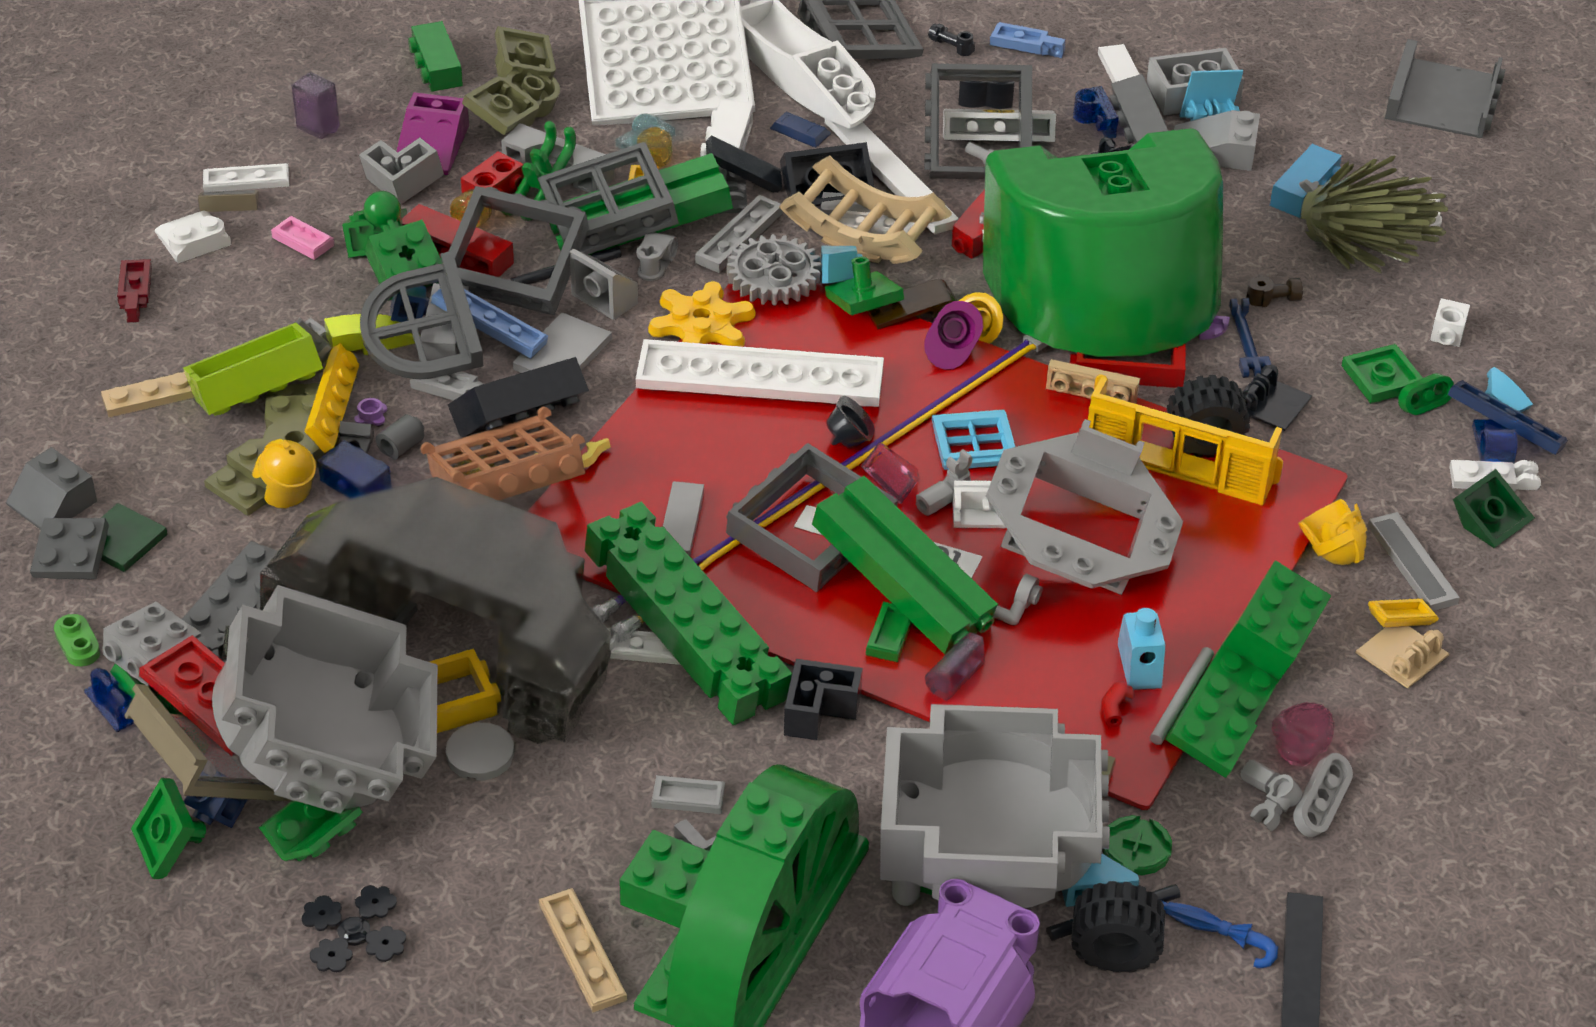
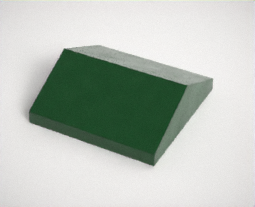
[1453,469,1535,548]

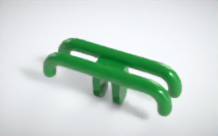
[501,121,576,221]

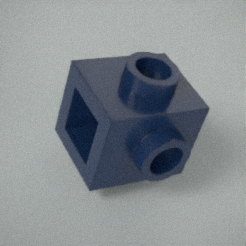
[184,772,248,828]

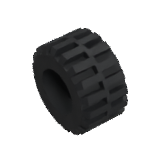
[1167,375,1250,457]
[1071,881,1165,973]

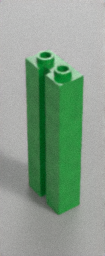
[549,153,733,255]
[812,476,998,654]

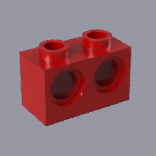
[461,151,524,212]

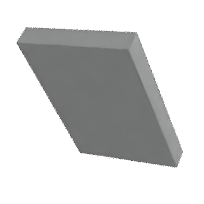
[513,312,612,373]

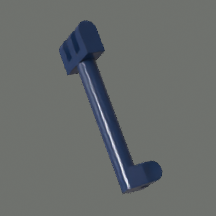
[1229,298,1271,378]

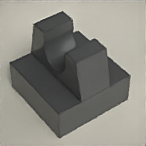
[339,421,374,456]

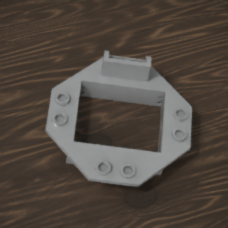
[986,419,1183,595]

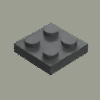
[30,518,109,579]

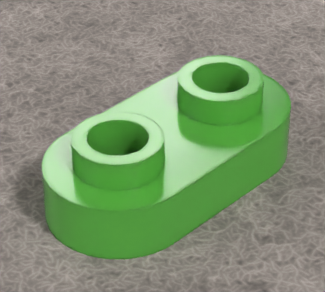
[54,614,100,667]

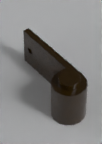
[867,279,957,329]

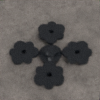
[301,885,406,972]

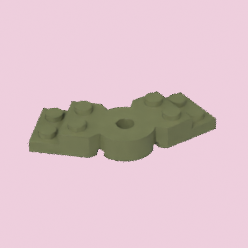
[462,26,560,135]
[204,383,328,516]

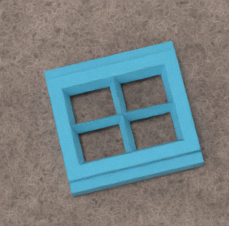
[932,410,1015,470]

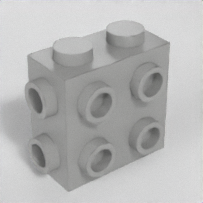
[102,601,201,687]

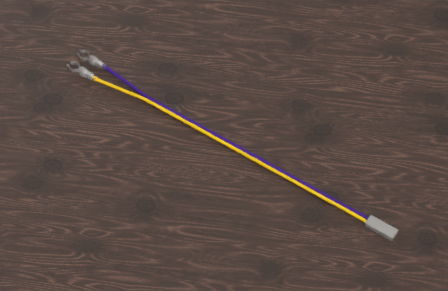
[569,335,1048,655]

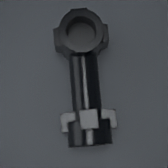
[928,23,975,56]

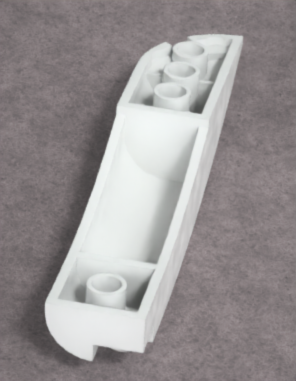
[740,0,876,129]

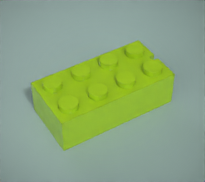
[183,322,323,415]

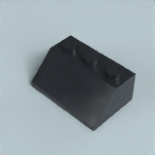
[780,142,874,206]

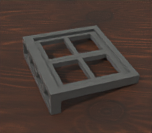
[797,0,924,59]
[538,142,679,254]

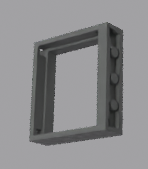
[924,63,1032,179]
[449,186,589,316]
[726,443,898,592]

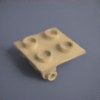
[1356,626,1449,688]

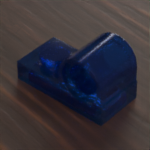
[1073,86,1119,138]
[1472,419,1518,464]

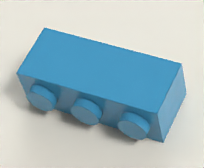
[1270,144,1342,218]

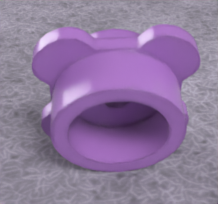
[354,398,387,426]

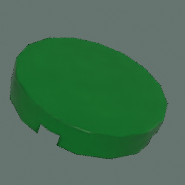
[1102,815,1172,876]

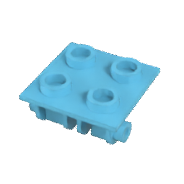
[1179,70,1243,121]

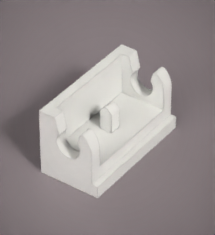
[952,481,1006,528]

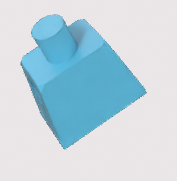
[1118,608,1165,690]

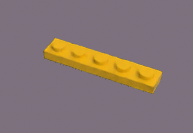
[304,343,360,453]

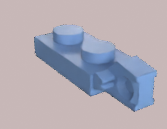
[990,22,1065,58]

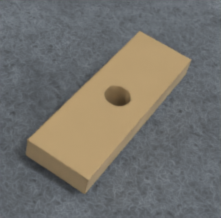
[1046,359,1140,404]

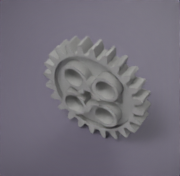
[727,234,822,305]

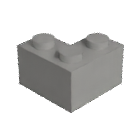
[359,138,444,205]

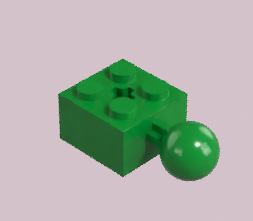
[363,191,441,301]

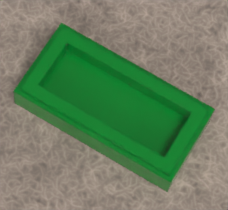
[866,601,912,662]

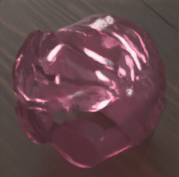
[1272,702,1335,767]

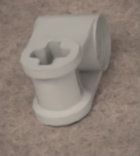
[637,232,678,281]

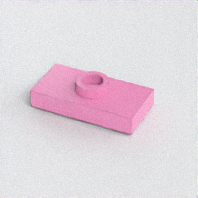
[271,216,334,260]

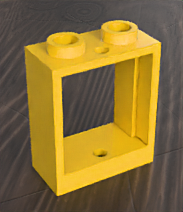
[429,648,501,733]

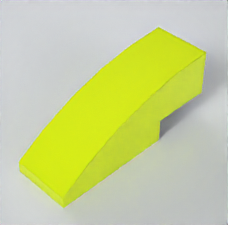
[324,314,420,355]

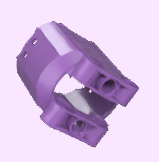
[859,879,1040,1027]

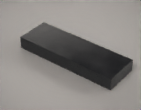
[706,135,782,193]

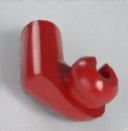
[1101,681,1134,727]

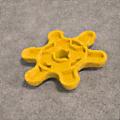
[648,281,756,347]

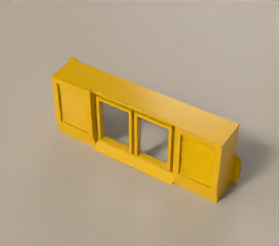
[1088,374,1283,505]

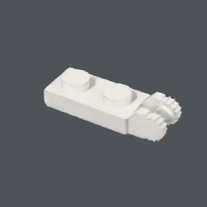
[1449,460,1541,491]

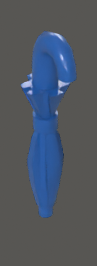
[1162,901,1278,968]

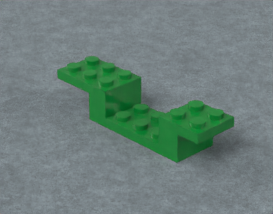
[1165,560,1331,778]

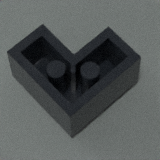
[784,659,863,740]

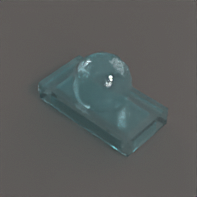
[616,113,675,150]

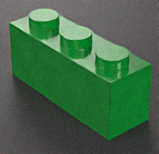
[408,21,463,92]

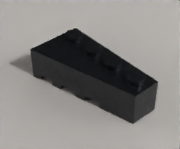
[447,357,589,438]

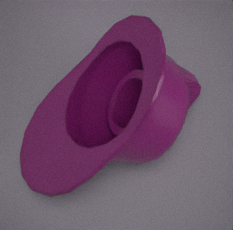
[924,301,983,370]

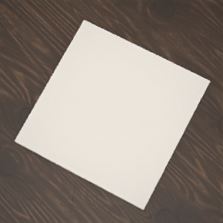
[579,0,755,126]

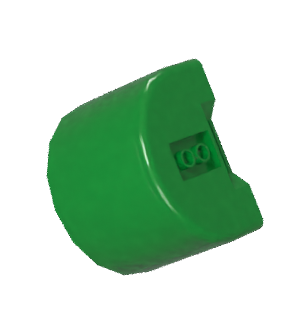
[982,128,1223,356]

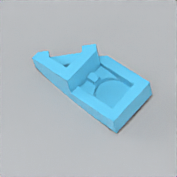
[1485,367,1533,412]

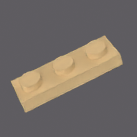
[101,372,194,417]

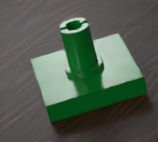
[825,257,904,316]
[131,778,206,879]

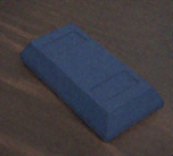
[770,112,831,148]

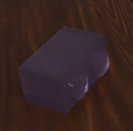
[291,72,340,140]

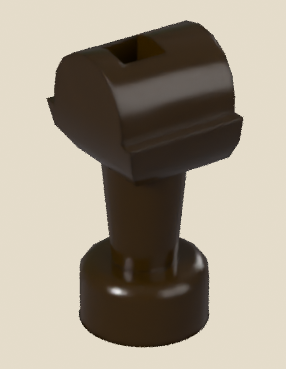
[1246,276,1303,308]

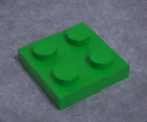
[1341,344,1423,404]

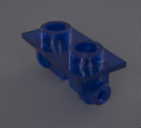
[83,668,134,733]

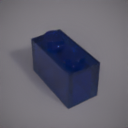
[318,440,392,500]

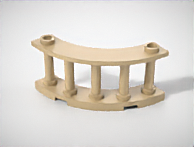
[779,155,952,264]

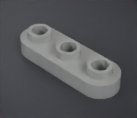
[1293,753,1353,837]

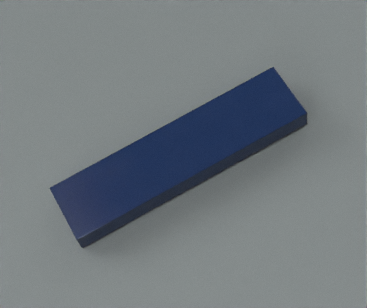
[1448,380,1568,455]

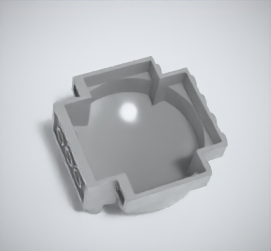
[212,585,438,814]
[880,704,1110,908]

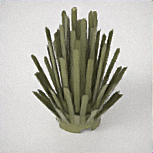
[1301,156,1448,274]

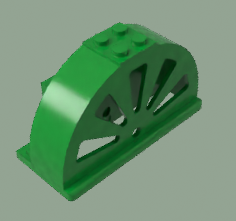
[619,764,869,1027]

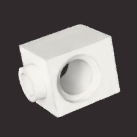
[1430,298,1470,347]

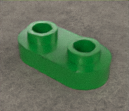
[1398,373,1454,415]

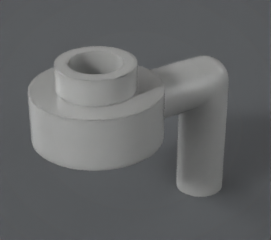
[993,573,1043,625]

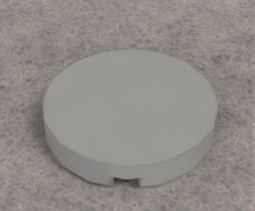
[446,722,515,781]

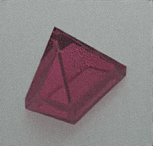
[861,442,920,504]

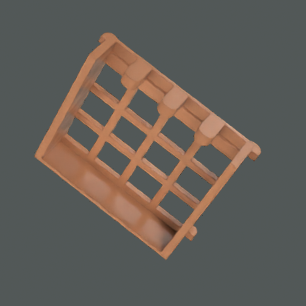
[421,407,585,511]

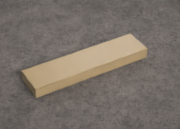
[539,888,627,1012]

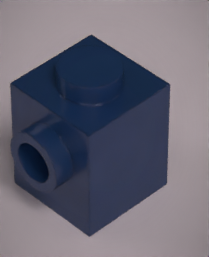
[390,286,430,322]

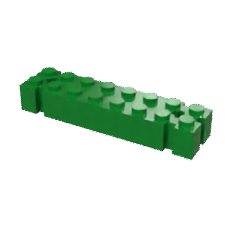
[584,501,792,726]

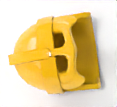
[252,439,316,508]
[1298,499,1367,565]

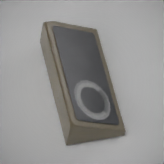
[198,190,259,212]

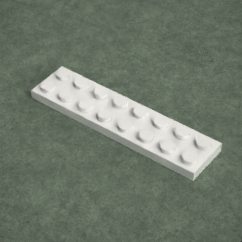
[636,339,884,407]

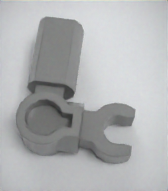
[916,449,972,516]
[1241,759,1302,832]

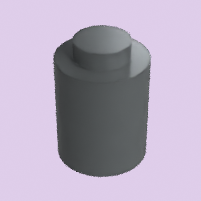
[376,414,424,460]

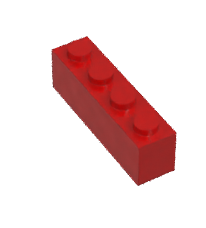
[402,204,514,277]

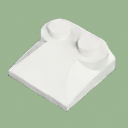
[155,211,231,263]

